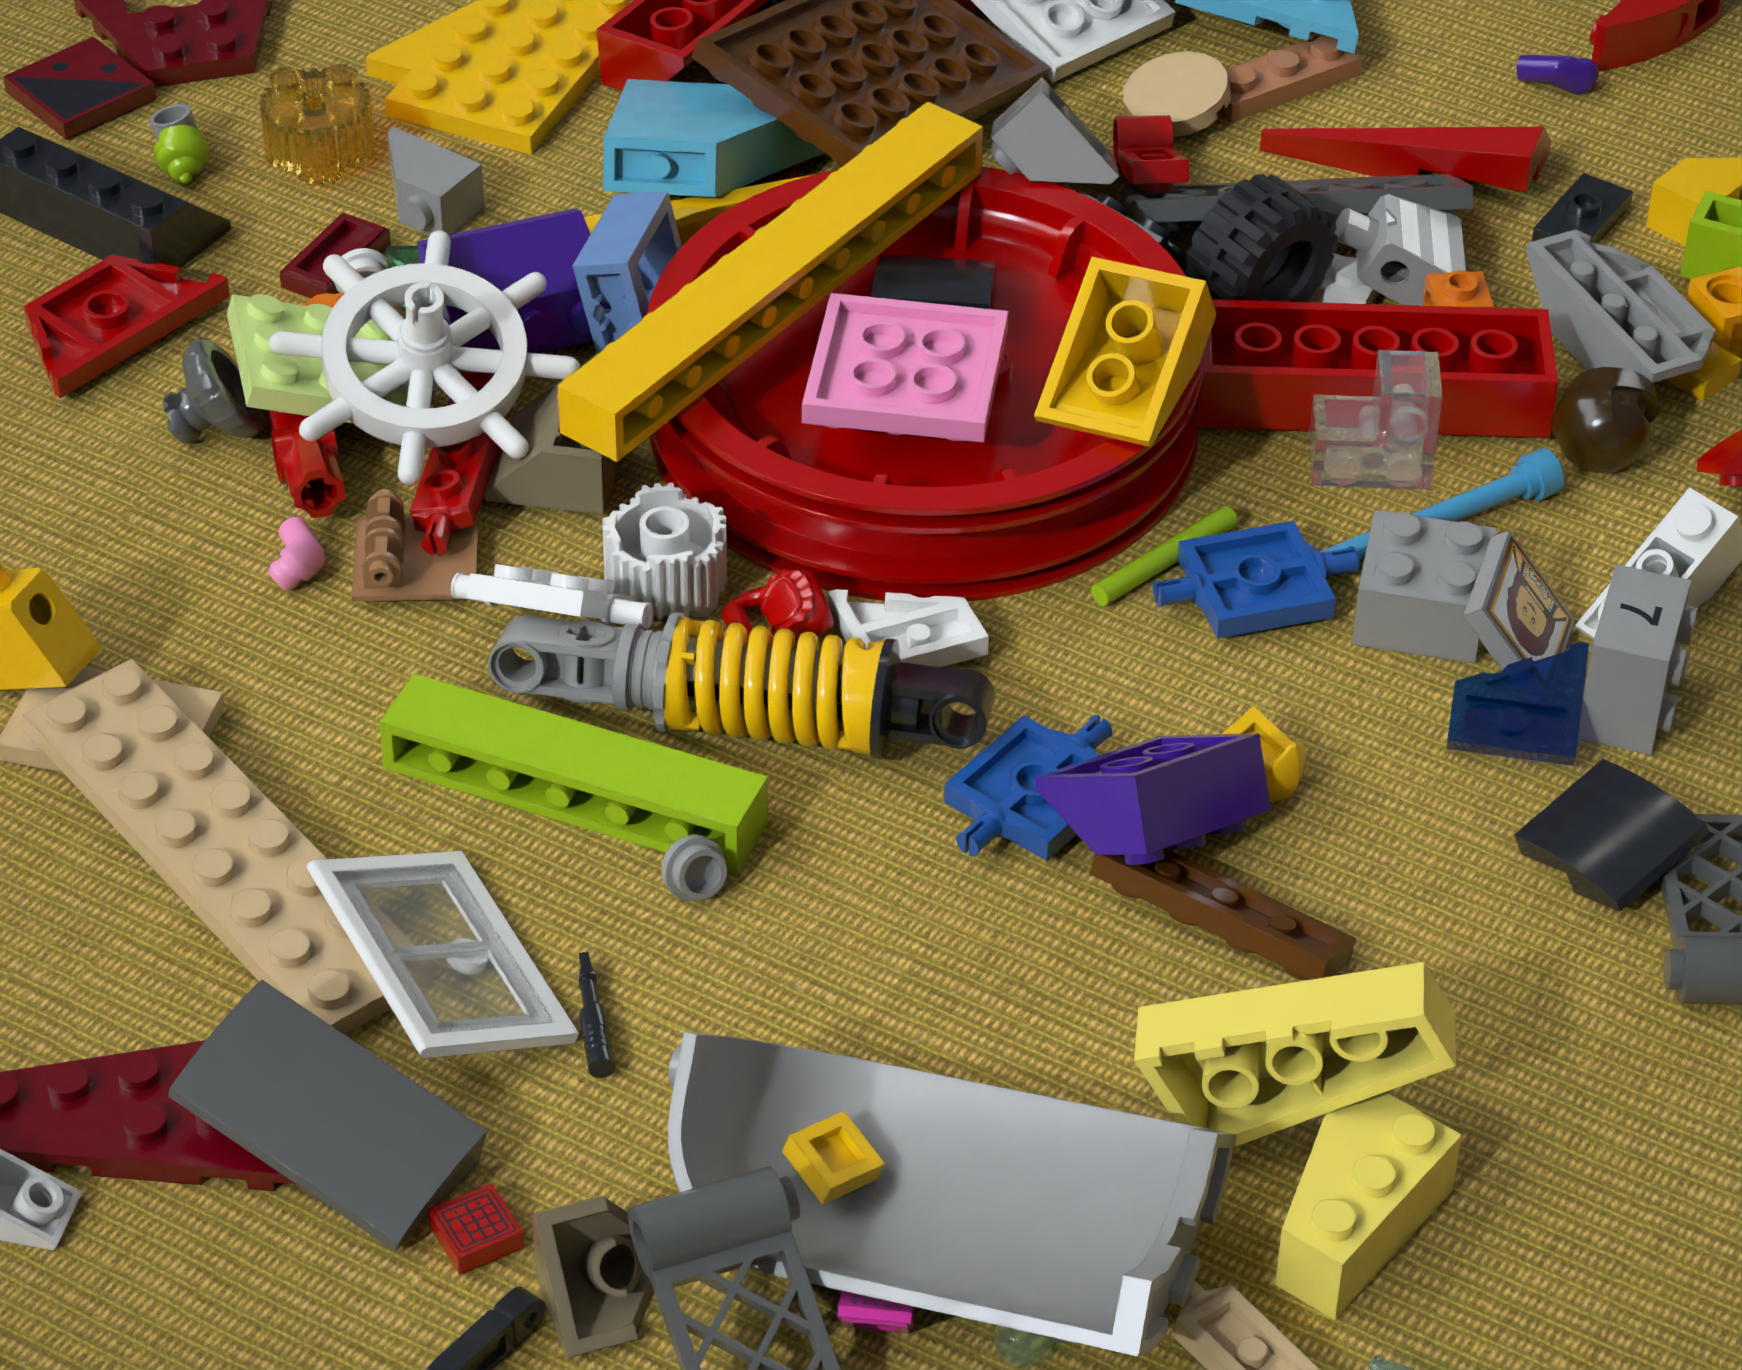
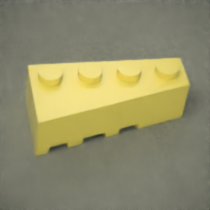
[1134,962,1456,1147]

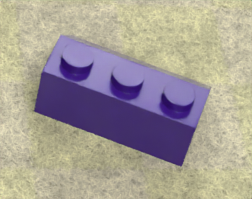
[417,208,611,371]
[1034,733,1271,865]

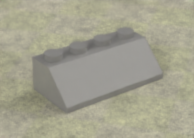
[991,77,1119,184]

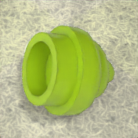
[154,125,210,184]

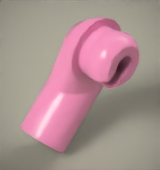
[269,517,325,590]

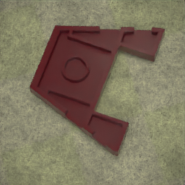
[74,0,272,88]

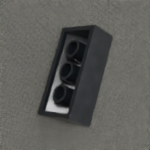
[0,127,231,268]

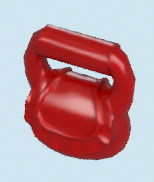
[721,569,834,646]

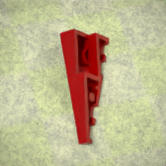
[1260,126,1551,193]

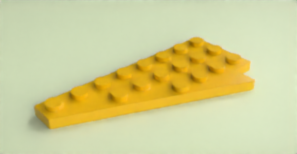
[366,0,633,155]

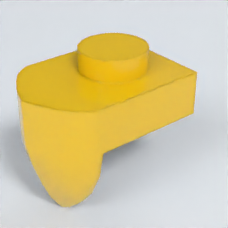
[1222,706,1307,803]

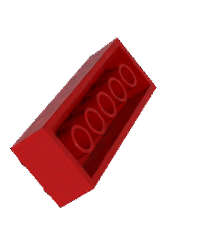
[1197,299,1558,438]

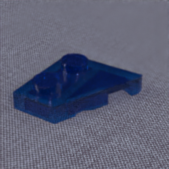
[1446,642,1589,766]

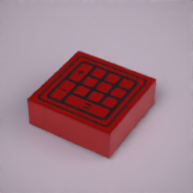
[427,1183,524,1275]

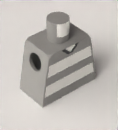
[1334,194,1466,306]

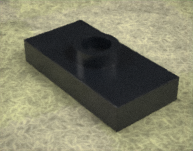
[1532,173,1633,244]

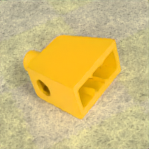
[0,561,102,690]

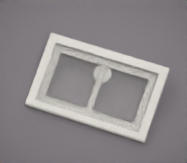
[307,851,579,1058]

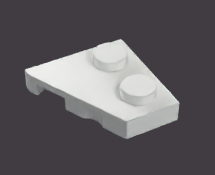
[828,589,989,667]

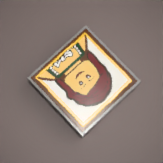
[1463,531,1574,706]

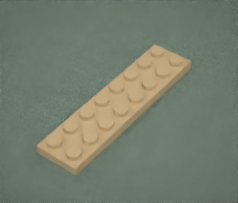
[22,659,433,1035]

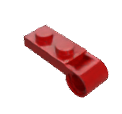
[1113,115,1189,193]

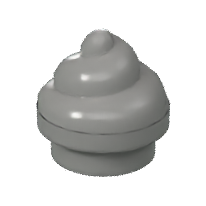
[661,834,727,901]

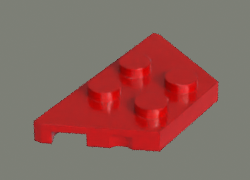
[24,255,230,398]

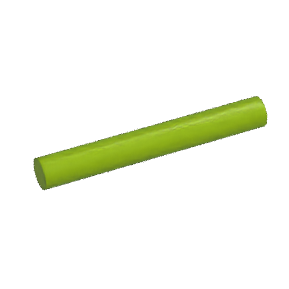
[1091,506,1238,606]

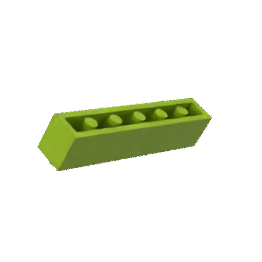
[379,673,768,874]

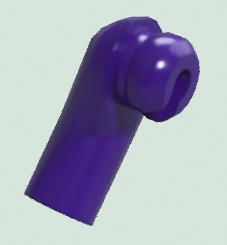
[1516,55,1599,95]

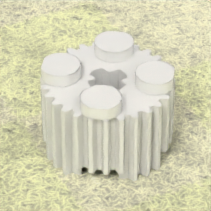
[602,483,727,619]

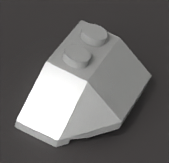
[1526,229,1716,383]

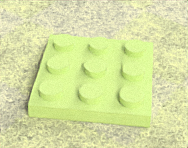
[227,294,409,423]

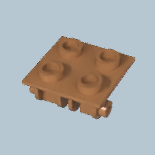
[351,489,479,602]

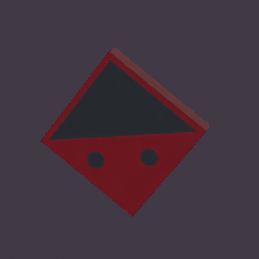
[3,37,156,140]

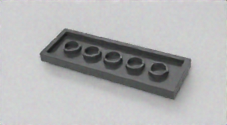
[1122,174,1473,232]

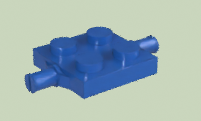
[1153,521,1359,639]
[944,715,1113,861]

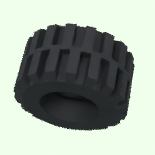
[1185,174,1338,302]

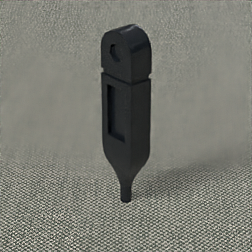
[426,1286,546,1370]

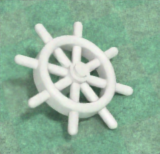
[269,230,580,485]

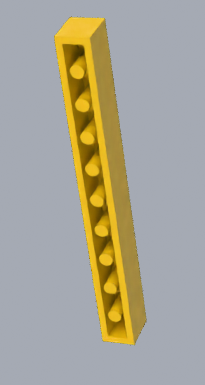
[557,102,983,462]

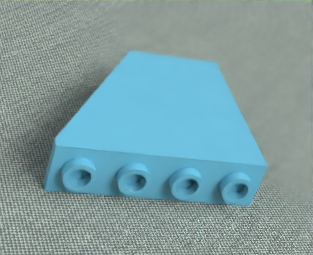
[603,79,825,197]

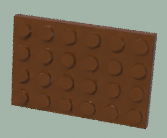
[692,0,1051,167]

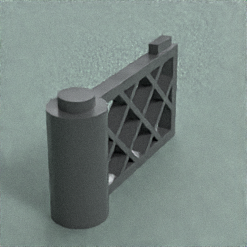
[1659,814,1742,1005]
[628,1166,840,1370]

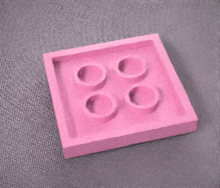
[802,293,1008,442]

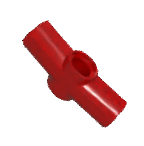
[267,410,346,518]

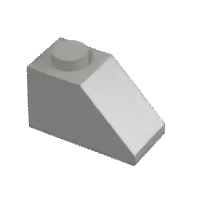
[387,127,484,236]

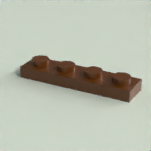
[1090,848,1357,981]

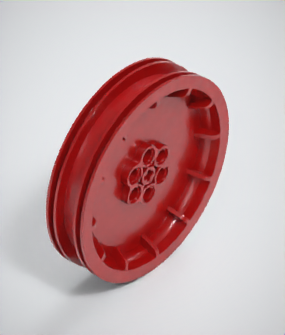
[647,166,1206,602]

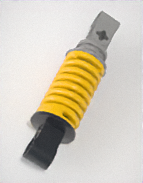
[488,613,995,760]

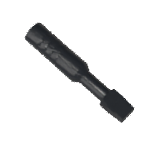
[579,952,615,1078]

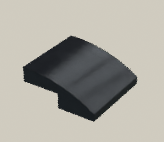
[871,254,997,309]
[1514,759,1709,912]

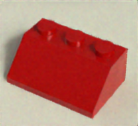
[596,0,768,91]

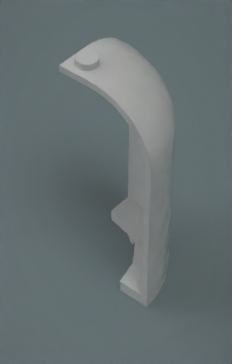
[668,1032,1236,1356]

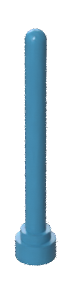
[1319,448,1564,561]

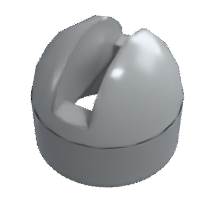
[149,104,197,141]

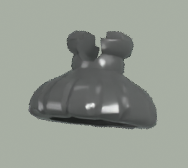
[163,338,266,444]

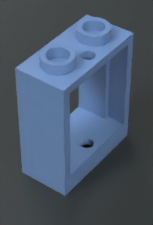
[572,191,682,354]

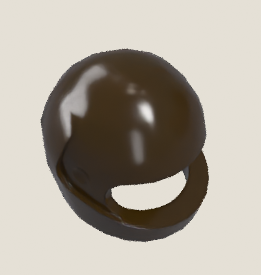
[1553,367,1660,473]

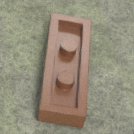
[1219,35,1363,122]

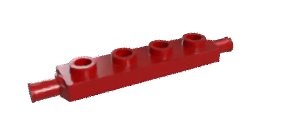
[410,371,513,556]

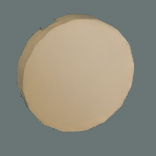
[1123,51,1231,137]

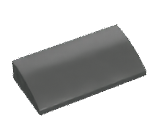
[168,979,488,1252]

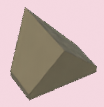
[532,1195,654,1358]

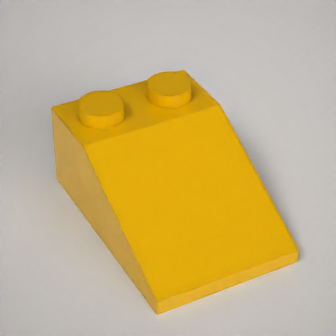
[1034,257,1217,447]

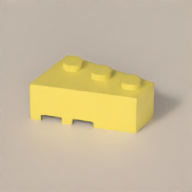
[1275,1092,1462,1320]

